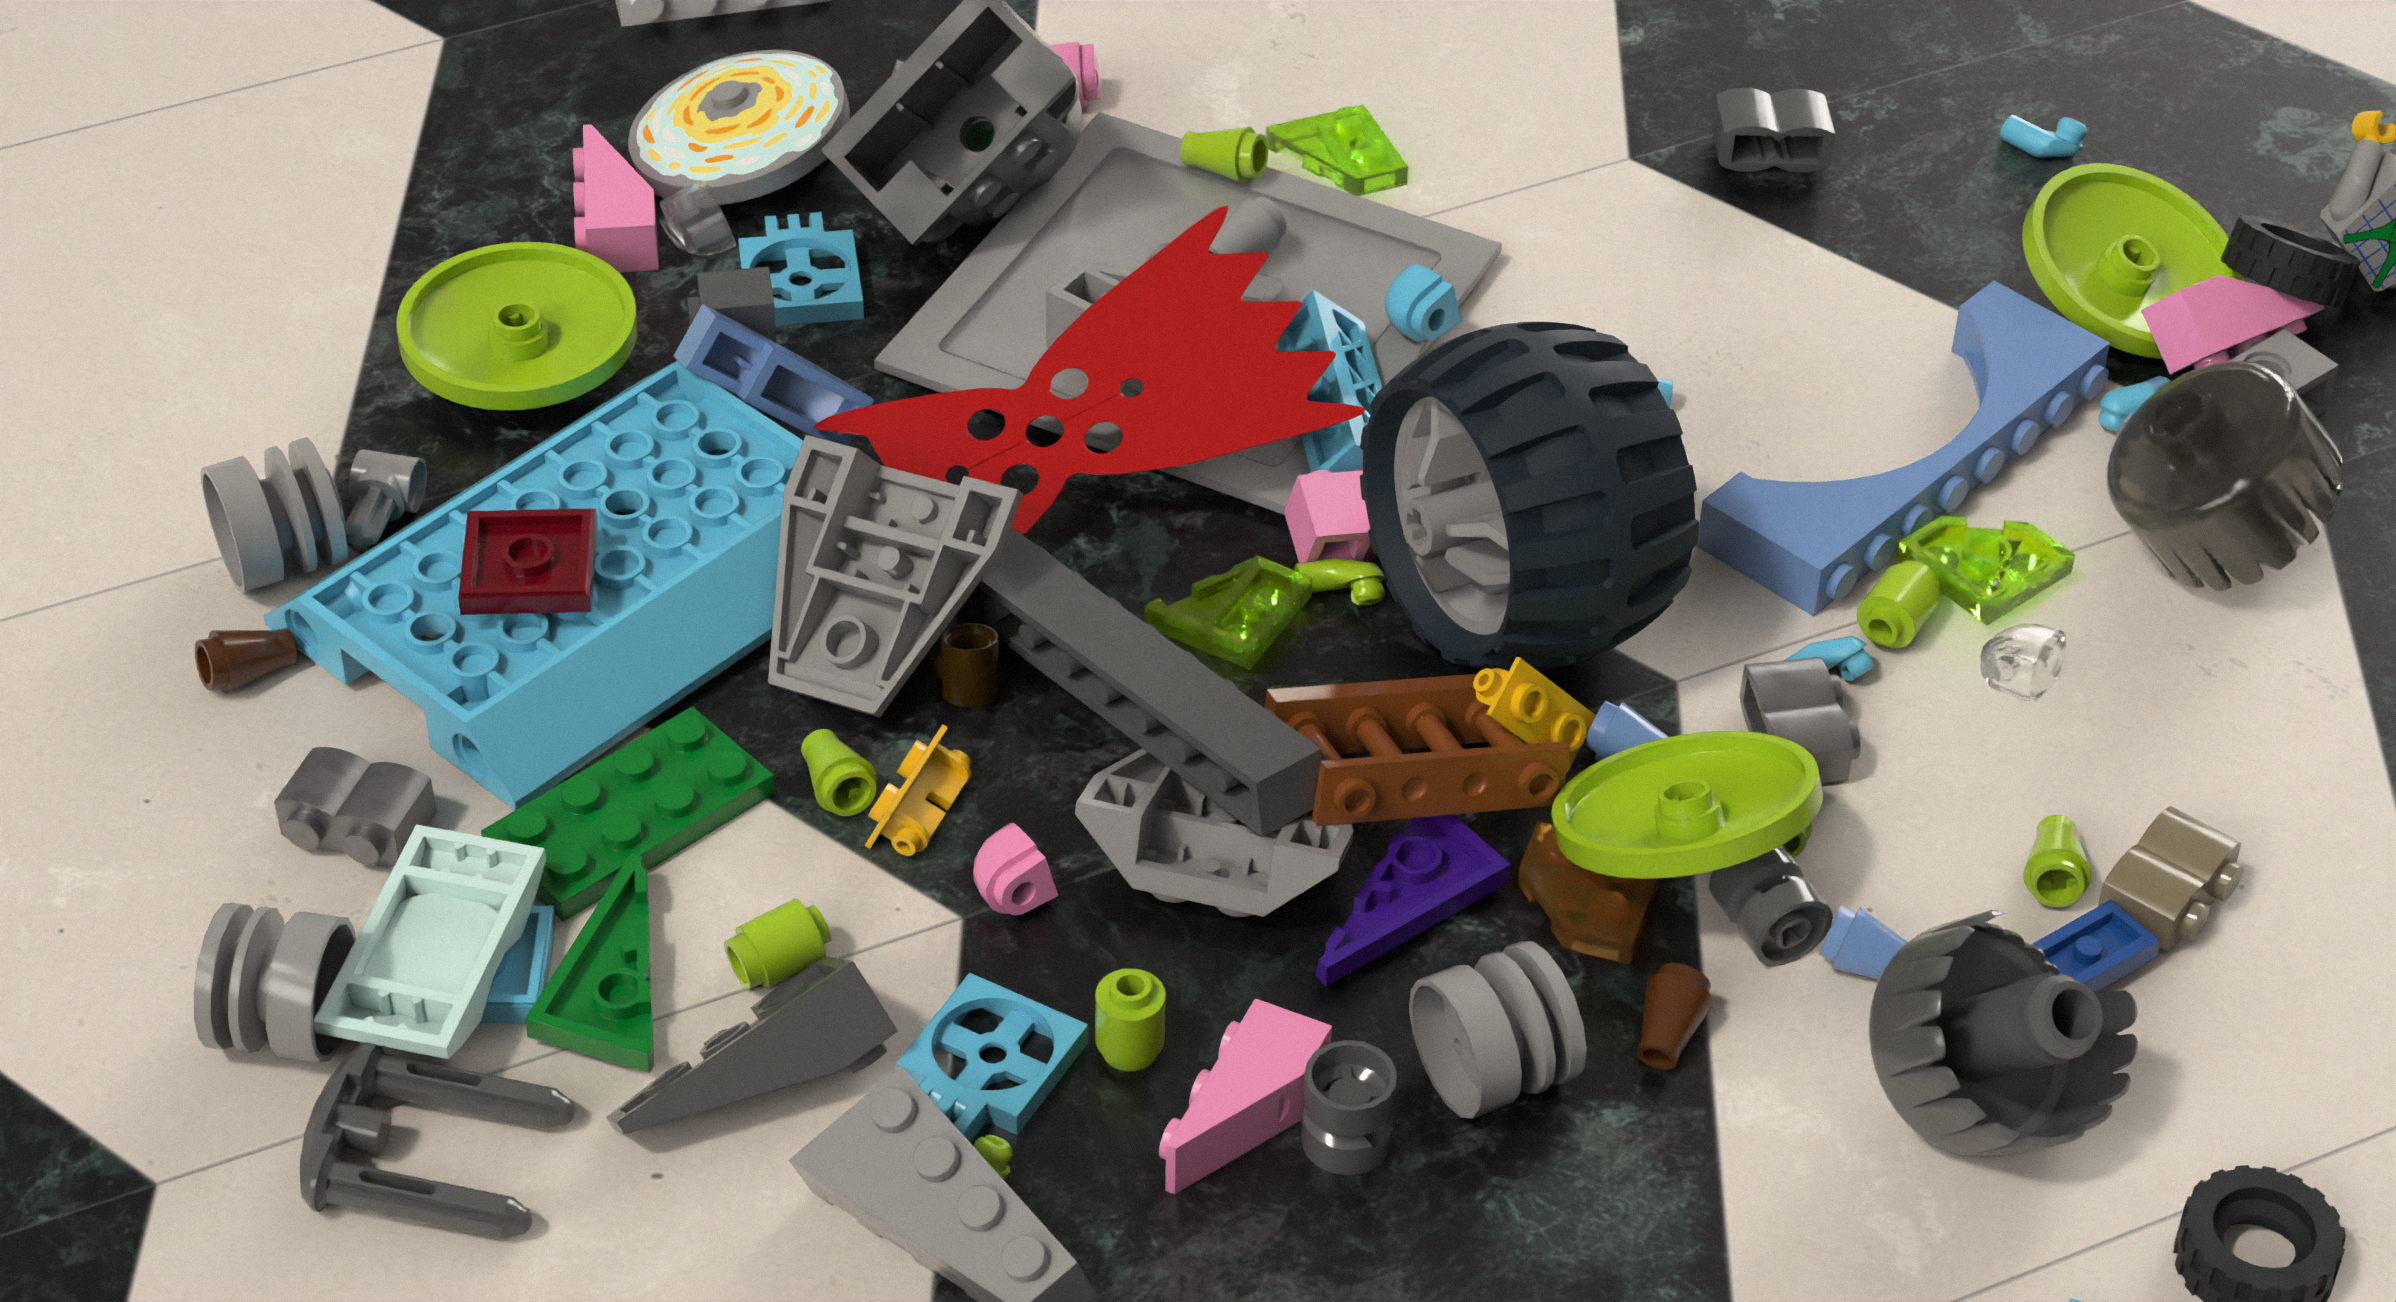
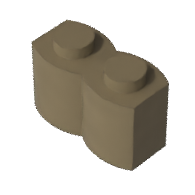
[2098,806,2243,952]

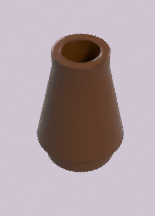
[195,628,297,693]
[1637,963,1713,1070]

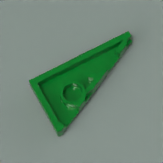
[525,853,654,1073]

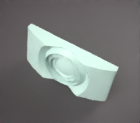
[313,824,546,1059]

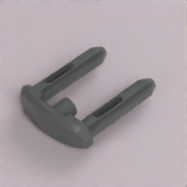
[300,1042,576,1239]

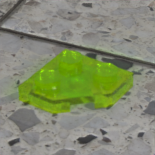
[1896,516,2075,625]

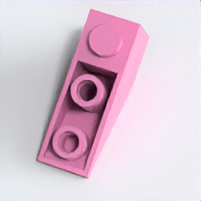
[573,125,659,273]
[2141,275,2325,375]
[1284,470,1378,563]
[1159,998,1332,1194]

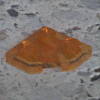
[1518,821,1662,965]

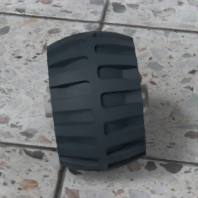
[1360,322,1699,671]

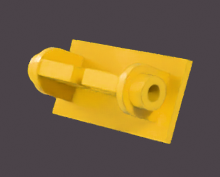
[1473,657,1596,773]
[864,724,972,856]

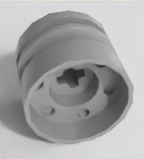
[201,437,348,593]
[194,903,356,1063]
[1409,941,1587,1119]

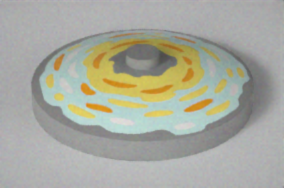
[628,50,850,206]

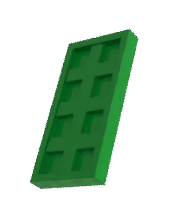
[481,706,775,922]

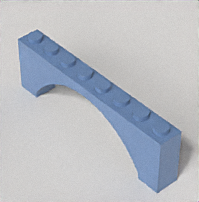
[1697,280,2110,617]

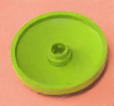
[2022,163,2244,359]
[396,242,638,410]
[1551,731,1823,879]

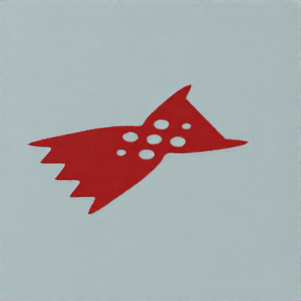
[813,206,1366,536]

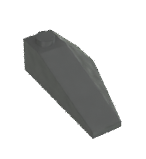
[606,956,898,1134]

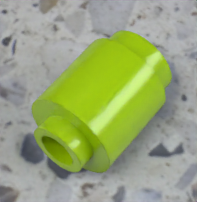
[1857,561,1940,649]
[724,899,831,990]
[1095,968,1166,1071]

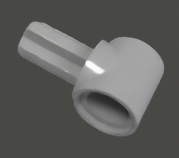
[344,449,427,551]

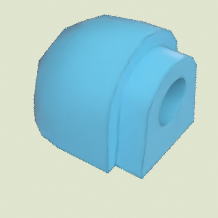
[1385,264,1462,342]

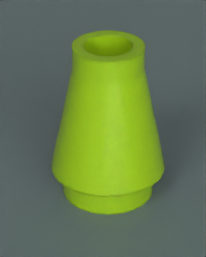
[1180,127,1268,183]
[801,729,877,816]
[2023,815,2091,907]

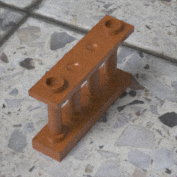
[1264,674,1571,826]

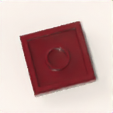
[458,508,598,615]

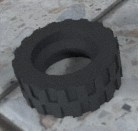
[2221,214,2361,307]
[2173,1165,2346,1302]

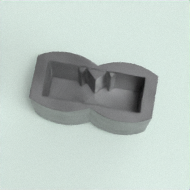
[1739,657,1861,783]
[274,747,437,867]

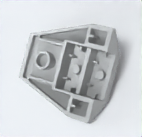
[768,435,1023,718]
[1075,748,1354,917]

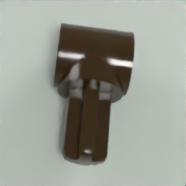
[925,623,1000,707]

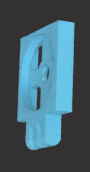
[738,212,864,326]
[896,973,1088,1143]

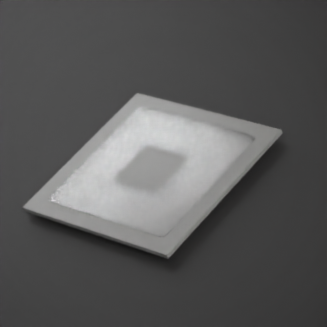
[874,112,1502,515]

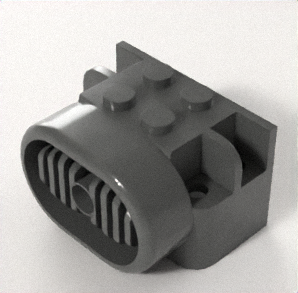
[821,0,1082,246]

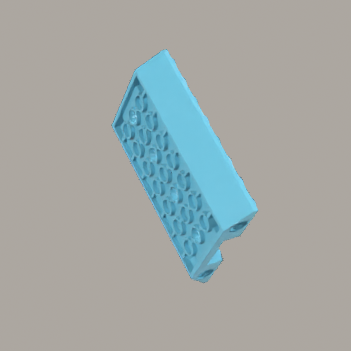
[263,360,803,811]

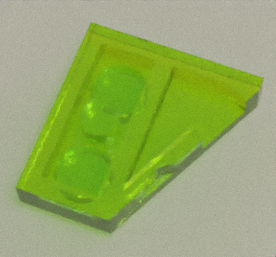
[1266,104,1408,196]
[1144,556,1313,670]

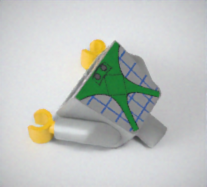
[2319,110,2396,292]

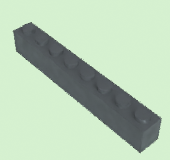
[959,529,1325,837]

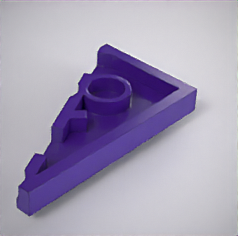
[1315,814,1511,986]

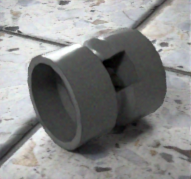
[1709,845,1833,966]
[1301,1040,1397,1176]

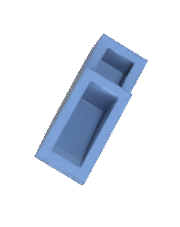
[674,304,874,446]

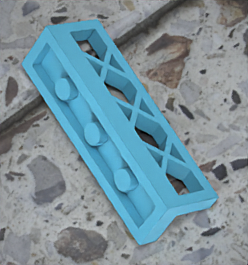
[1277,290,1382,473]

